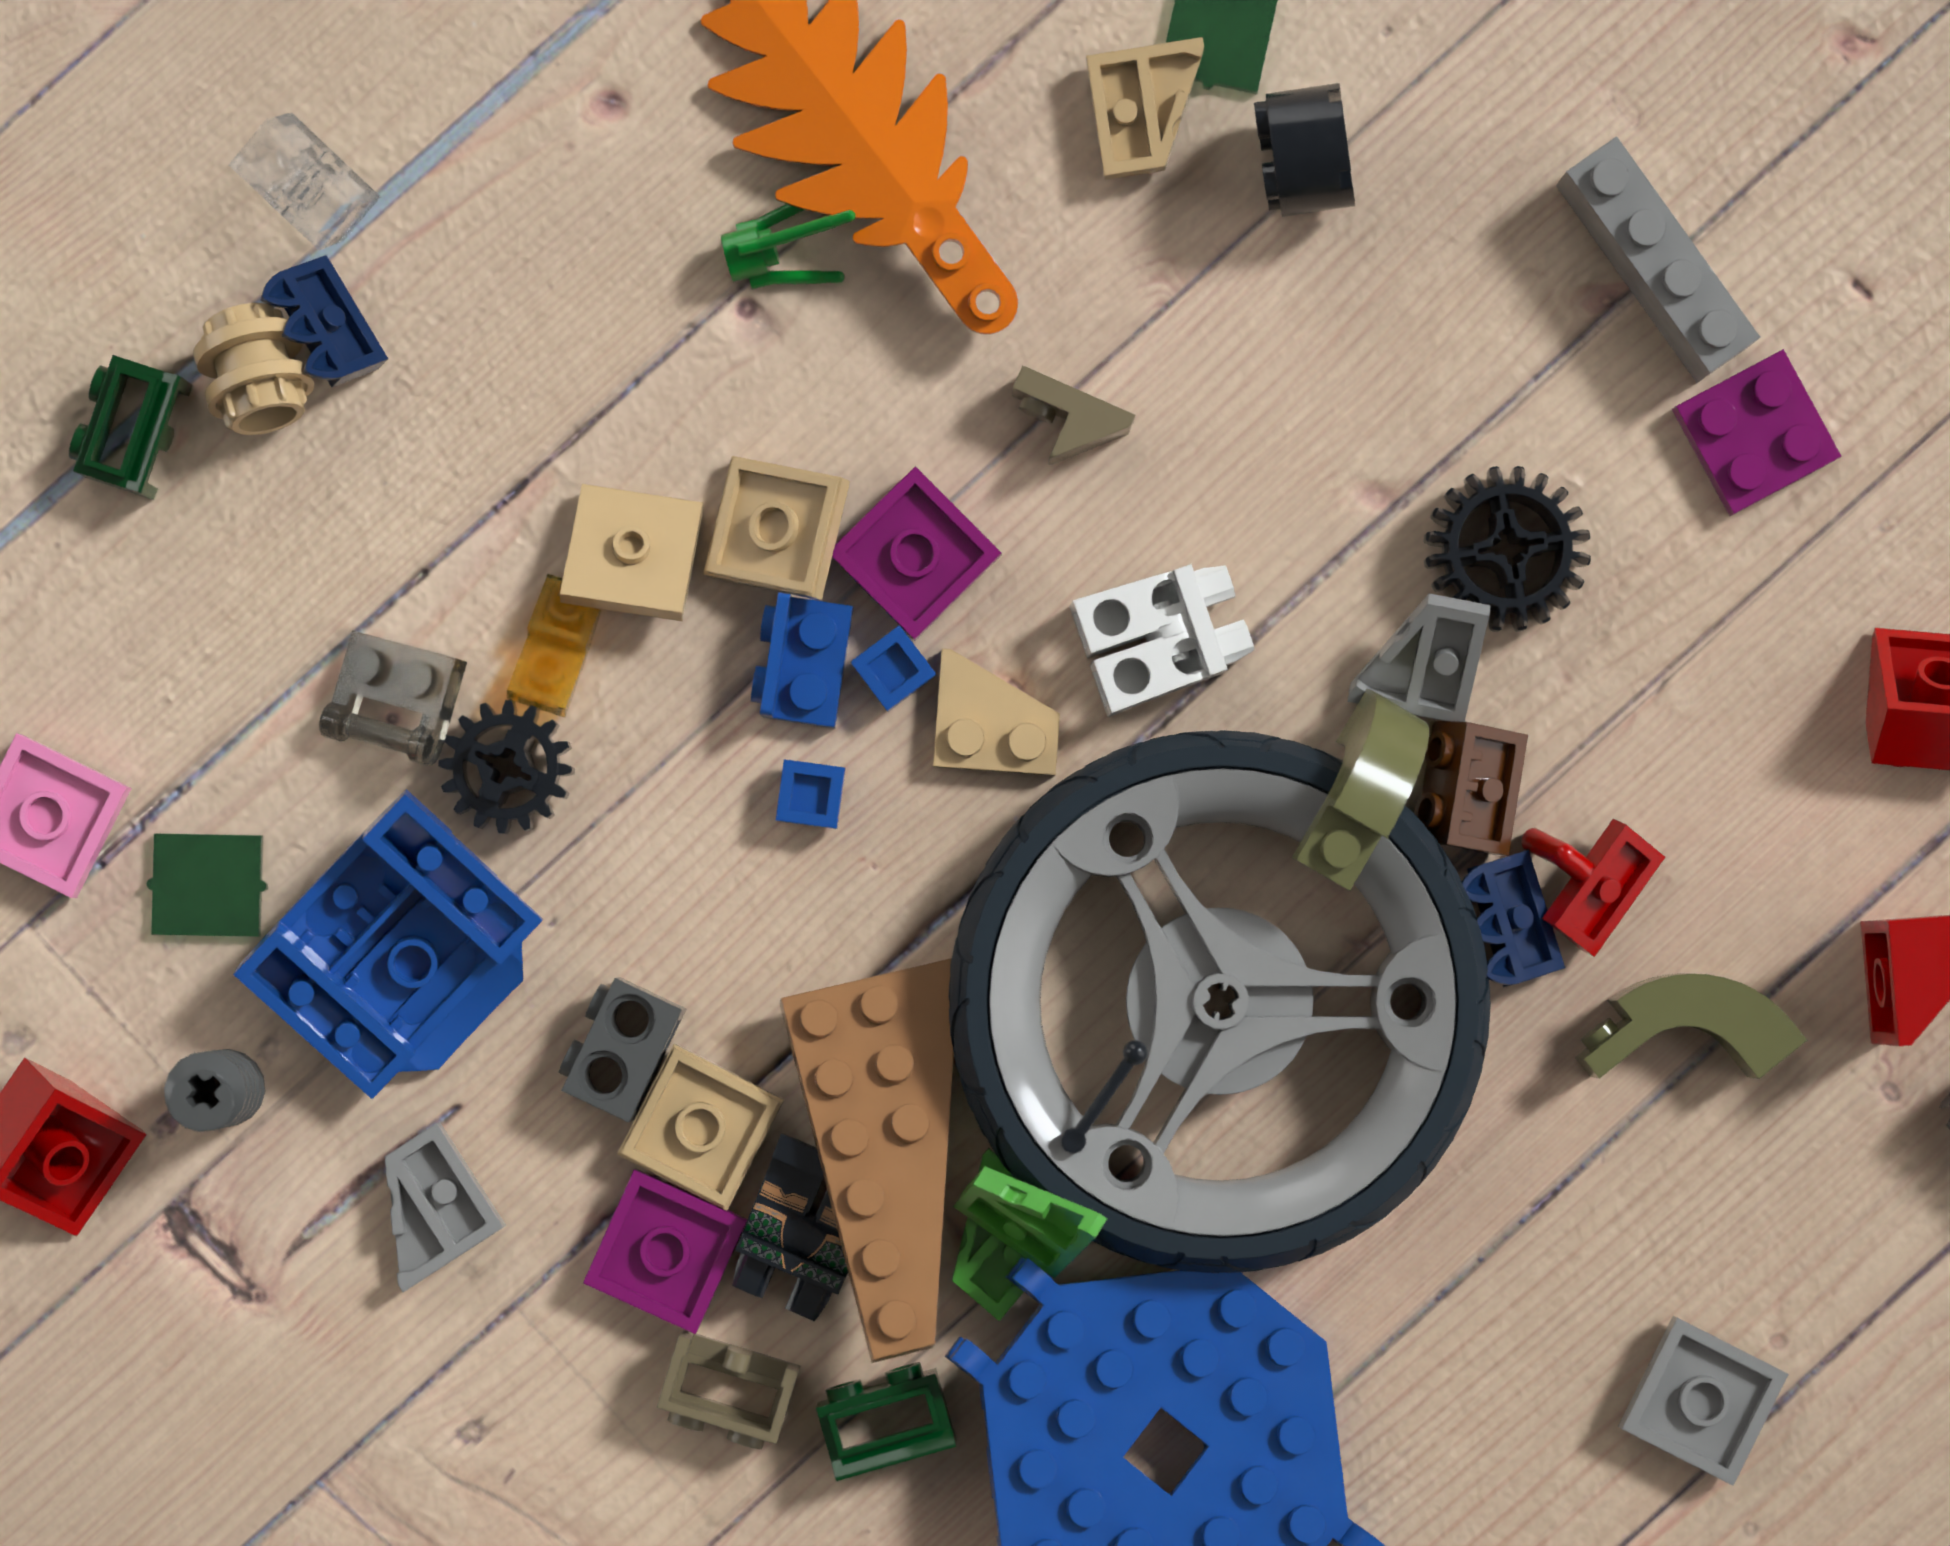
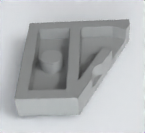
[1347,593,1490,722]
[385,1122,506,1292]

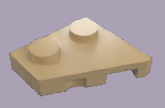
[933,648,1060,776]

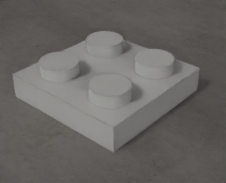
[1618,1316,1789,1486]

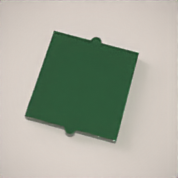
[1166,0,1278,95]
[147,833,268,937]

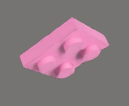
[0,733,132,898]

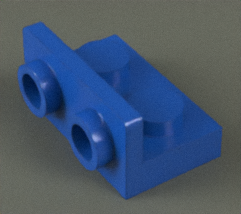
[751,592,854,728]

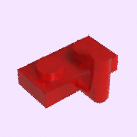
[1521,819,1665,957]

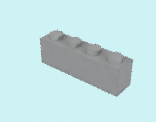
[1556,136,1760,383]

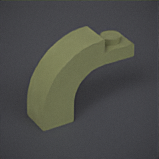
[1292,689,1429,891]
[1575,973,1807,1079]

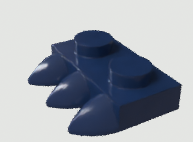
[261,255,388,388]
[1462,850,1565,987]

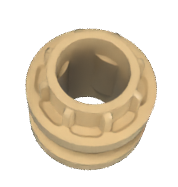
[193,303,314,435]

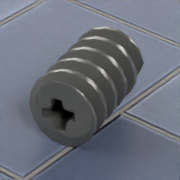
[164,1049,266,1132]

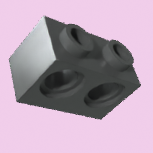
[559,977,687,1122]

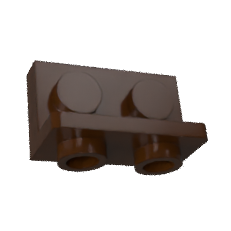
[1415,721,1528,856]

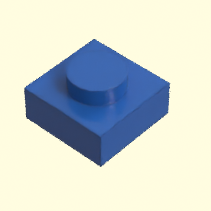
[850,625,937,712]
[776,759,846,829]

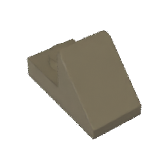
[1012,365,1136,465]

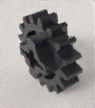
[438,700,575,834]

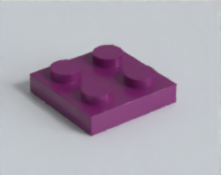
[1672,349,1842,516]
[832,466,1002,641]
[583,1169,748,1334]

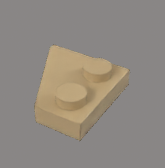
[1086,37,1204,180]

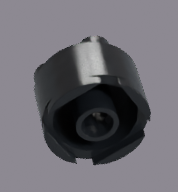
[1254,83,1355,217]

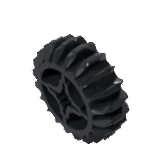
[1424,466,1591,632]

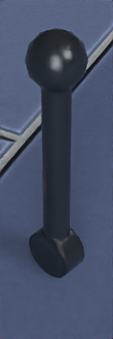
[1061,1040,1148,1153]

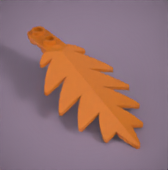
[701,0,1018,335]

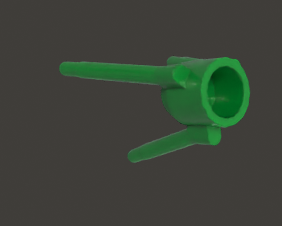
[721,204,856,290]

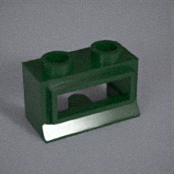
[69,355,193,500]
[816,1362,957,1482]

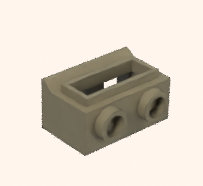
[657,1330,801,1449]

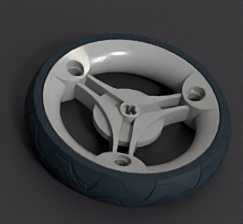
[948,730,1491,1273]

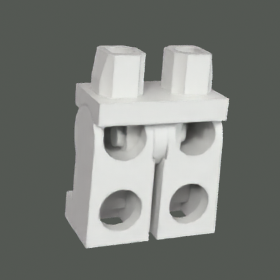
[1069,564,1255,717]

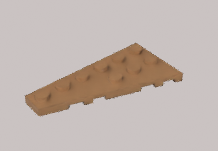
[780,958,954,1363]

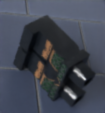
[732,1133,848,1321]

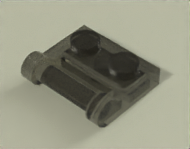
[319,630,467,766]

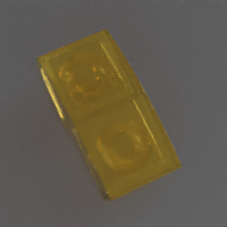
[507,574,602,718]

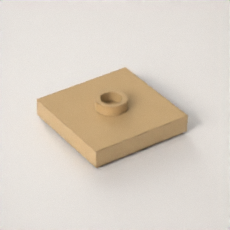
[703,456,850,601]
[560,484,703,621]
[617,1044,784,1211]

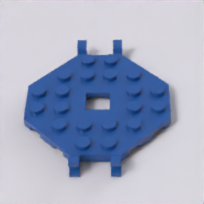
[944,1258,1385,1546]

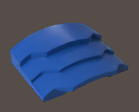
[233,789,543,1099]

